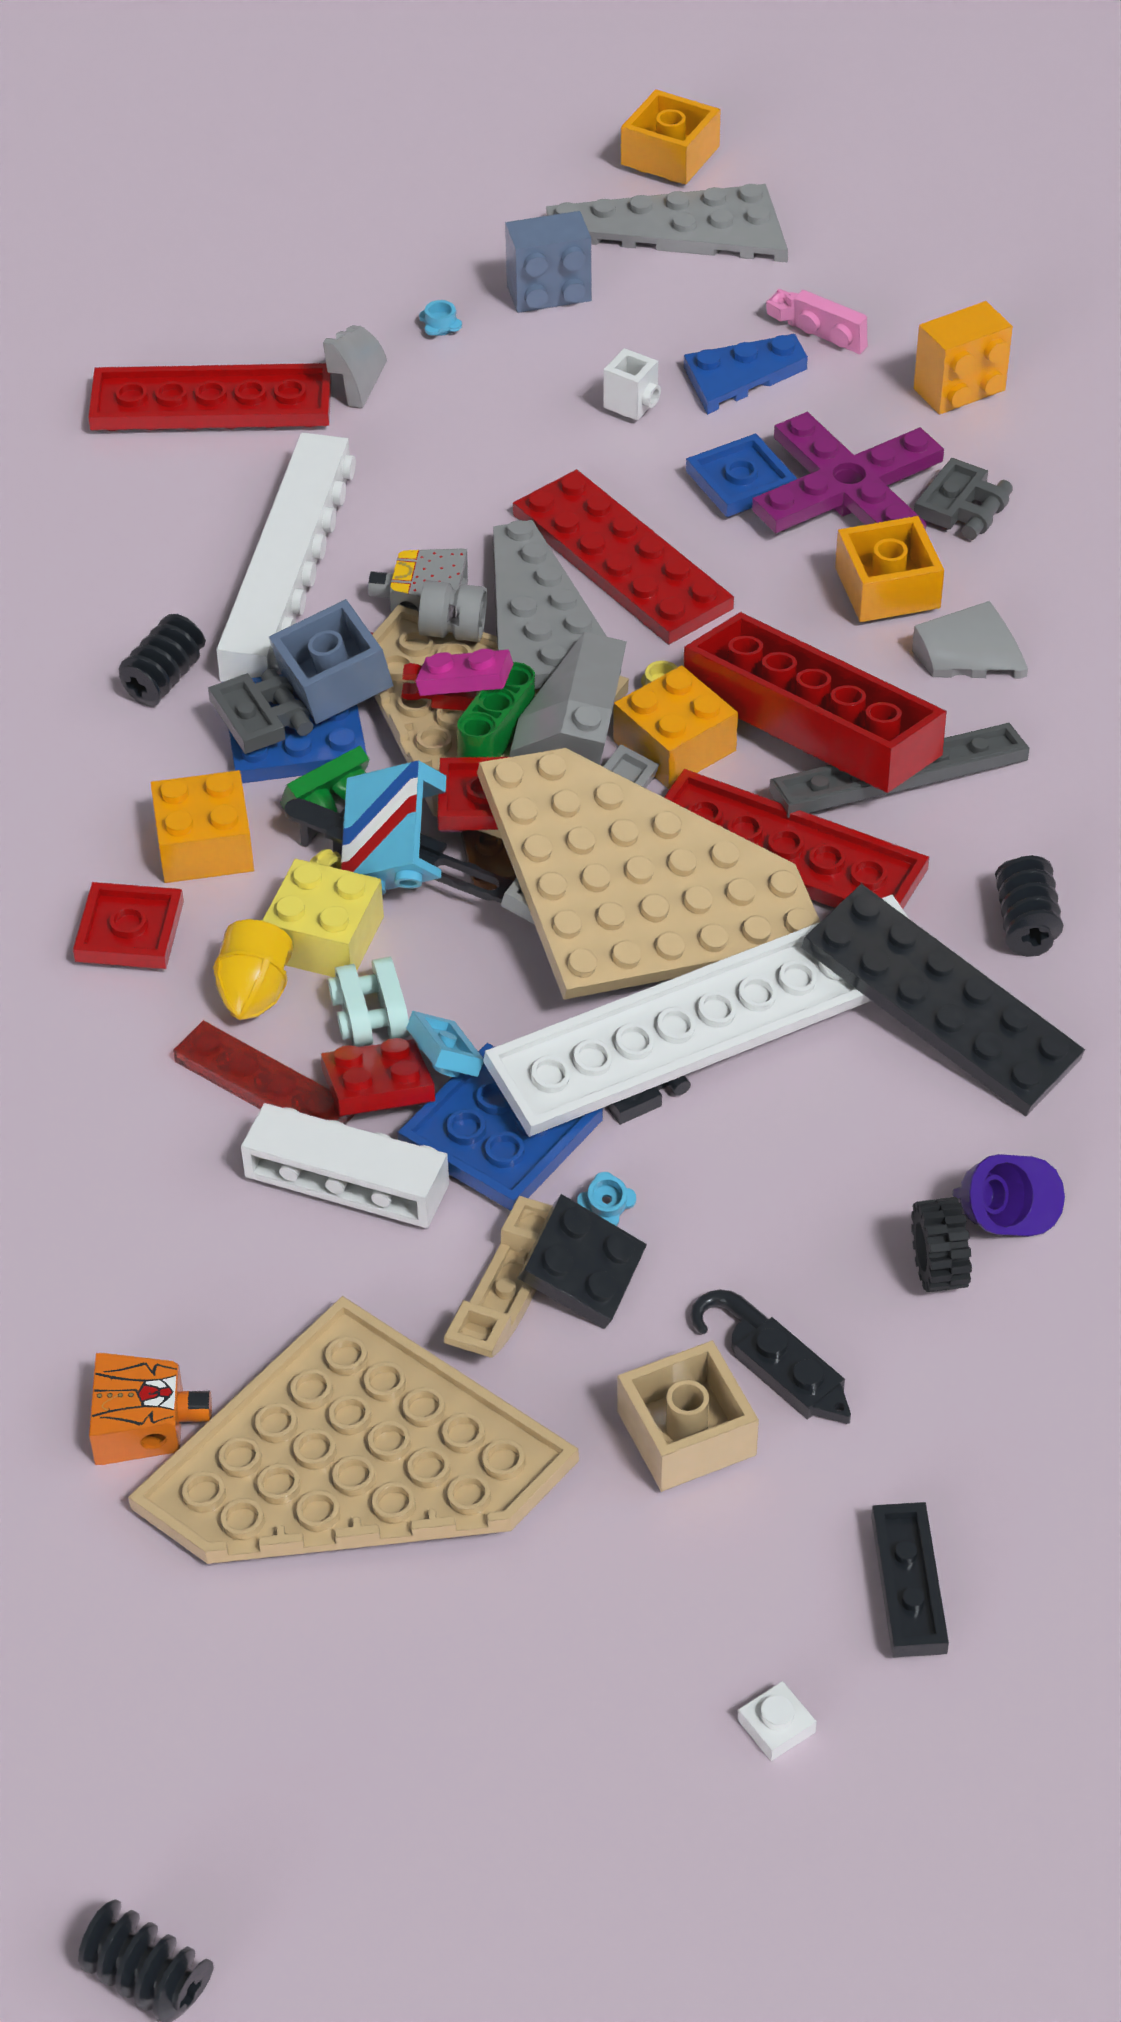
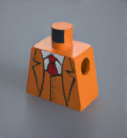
[89,1353,212,1465]

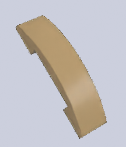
[444,1196,553,1358]

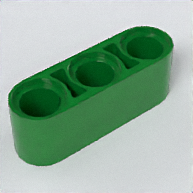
[456,662,535,757]

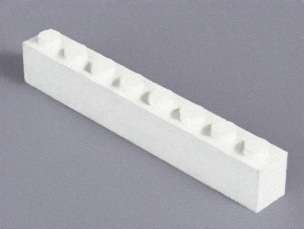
[216,432,356,682]

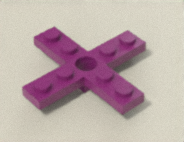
[752,411,944,534]

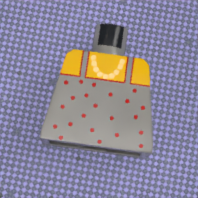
[368,548,468,618]

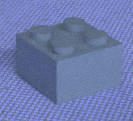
[505,211,592,313]
[269,599,394,724]

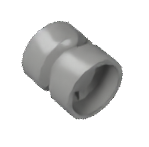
[418,580,487,642]

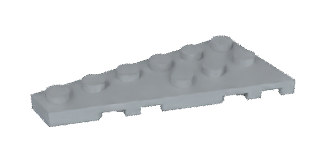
[546,184,788,262]
[493,520,621,689]

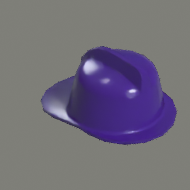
[952,1154,1065,1236]

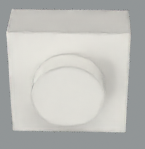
[737,1681,817,1761]

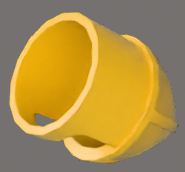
[213,919,293,1020]

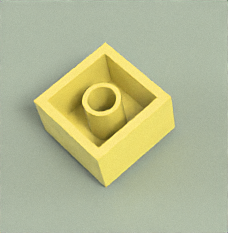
[262,859,384,977]

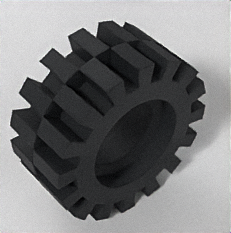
[911,1197,972,1292]

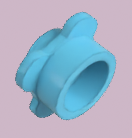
[419,300,462,336]
[577,1172,636,1226]

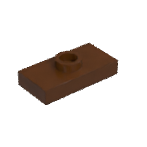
[460,830,517,890]

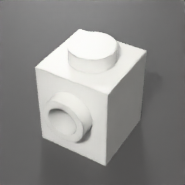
[604,348,661,421]

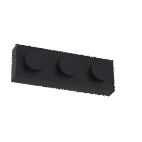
[871,1502,949,1658]

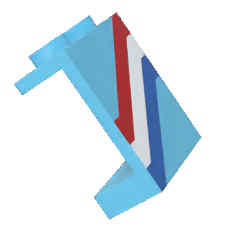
[341,760,447,895]

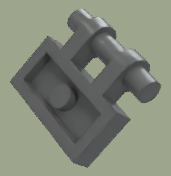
[914,457,1013,540]
[208,669,313,754]

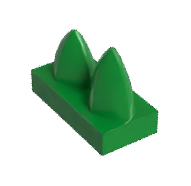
[280,746,370,812]

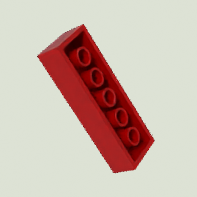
[684,612,947,793]

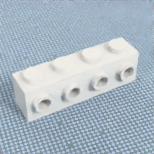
[241,1103,449,1229]

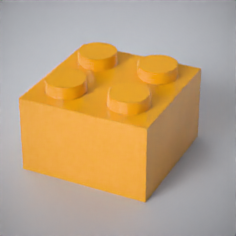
[621,89,721,185]
[913,301,1013,415]
[835,516,944,622]
[613,665,738,789]
[150,770,254,883]

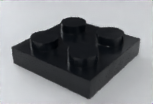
[517,1194,647,1329]

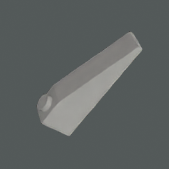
[509,631,627,765]

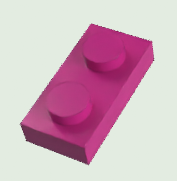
[416,649,513,696]

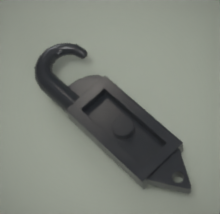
[690,1289,851,1424]

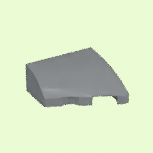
[323,325,387,408]
[912,601,1028,679]

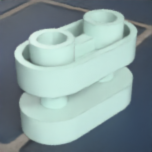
[328,956,410,1047]

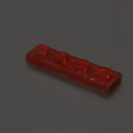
[173,1020,355,1125]

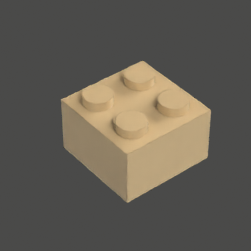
[617,1340,759,1492]

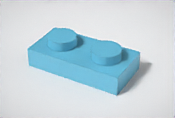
[406,1011,484,1077]

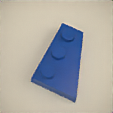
[683,334,808,415]

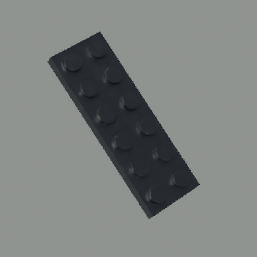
[801,884,1086,1116]

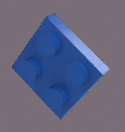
[686,433,797,517]

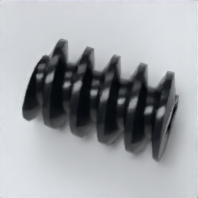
[119,614,206,707]
[995,855,1064,957]
[78,1899,214,2022]

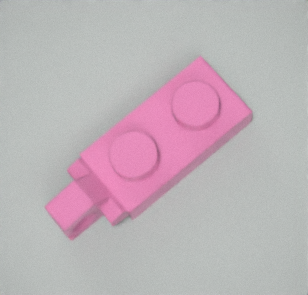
[766,289,868,354]

